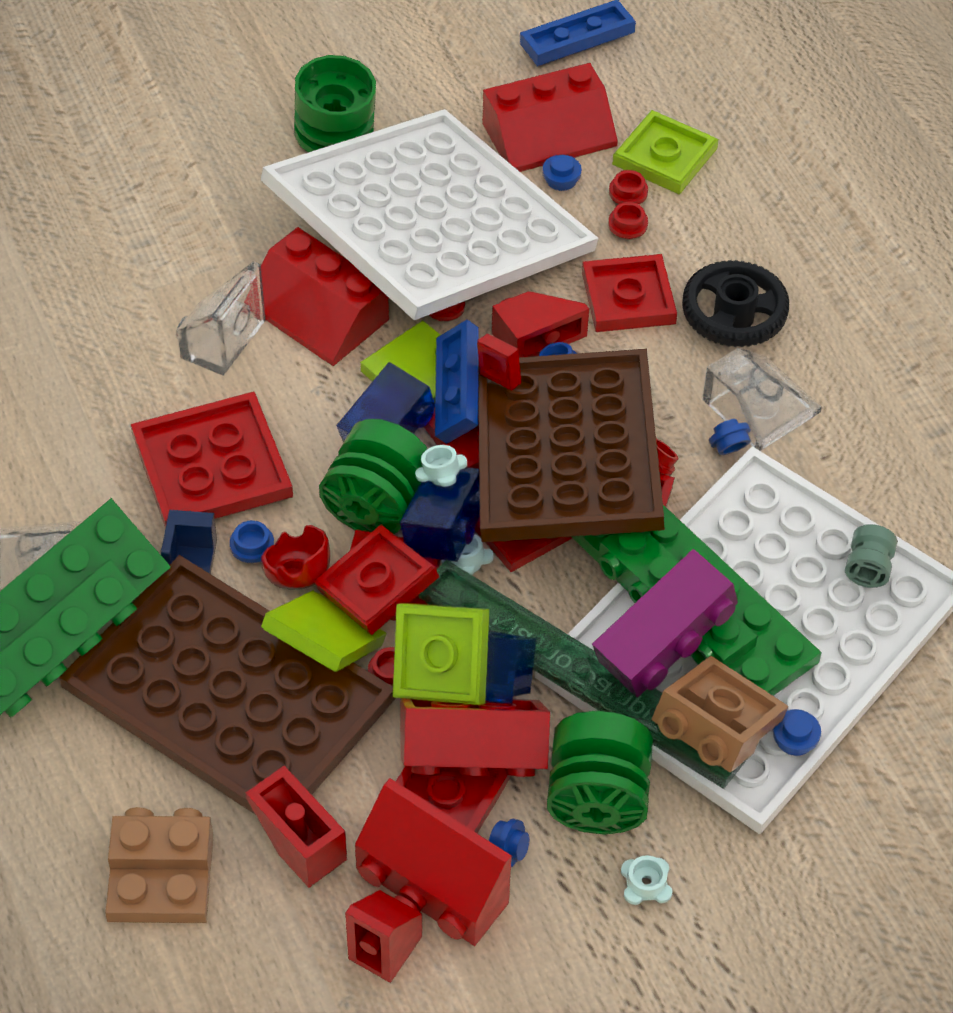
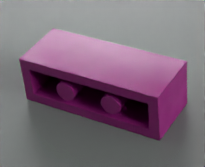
[592,549,738,698]

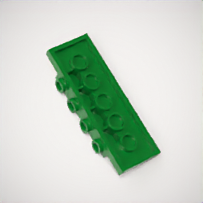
[0,498,171,718]
[571,505,822,696]

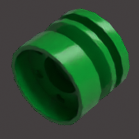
[294,55,376,153]
[319,419,427,534]
[546,711,653,835]

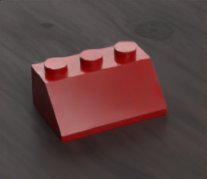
[482,63,618,172]
[243,227,389,366]
[400,698,550,777]
[355,778,512,946]

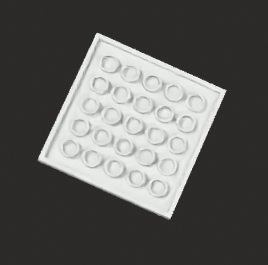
[261,109,599,320]

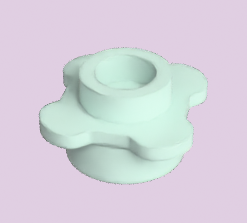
[415,445,467,487]
[440,533,494,577]
[621,855,673,905]

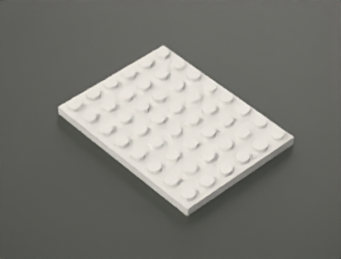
[535,446,953,834]

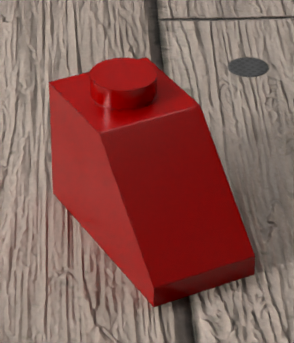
[492,291,589,358]
[245,765,347,888]
[345,890,422,983]

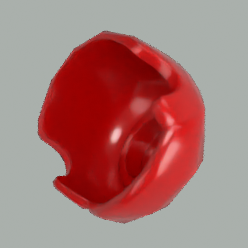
[261,525,330,590]

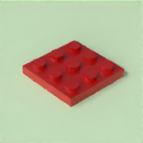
[131,391,293,529]

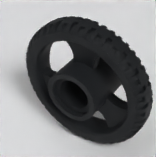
[682,260,789,347]

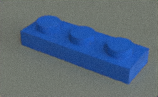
[520,0,636,66]
[435,319,479,444]

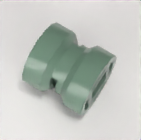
[845,524,898,588]

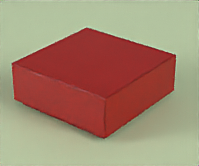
[477,333,522,390]

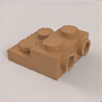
[652,656,789,773]
[105,807,213,923]

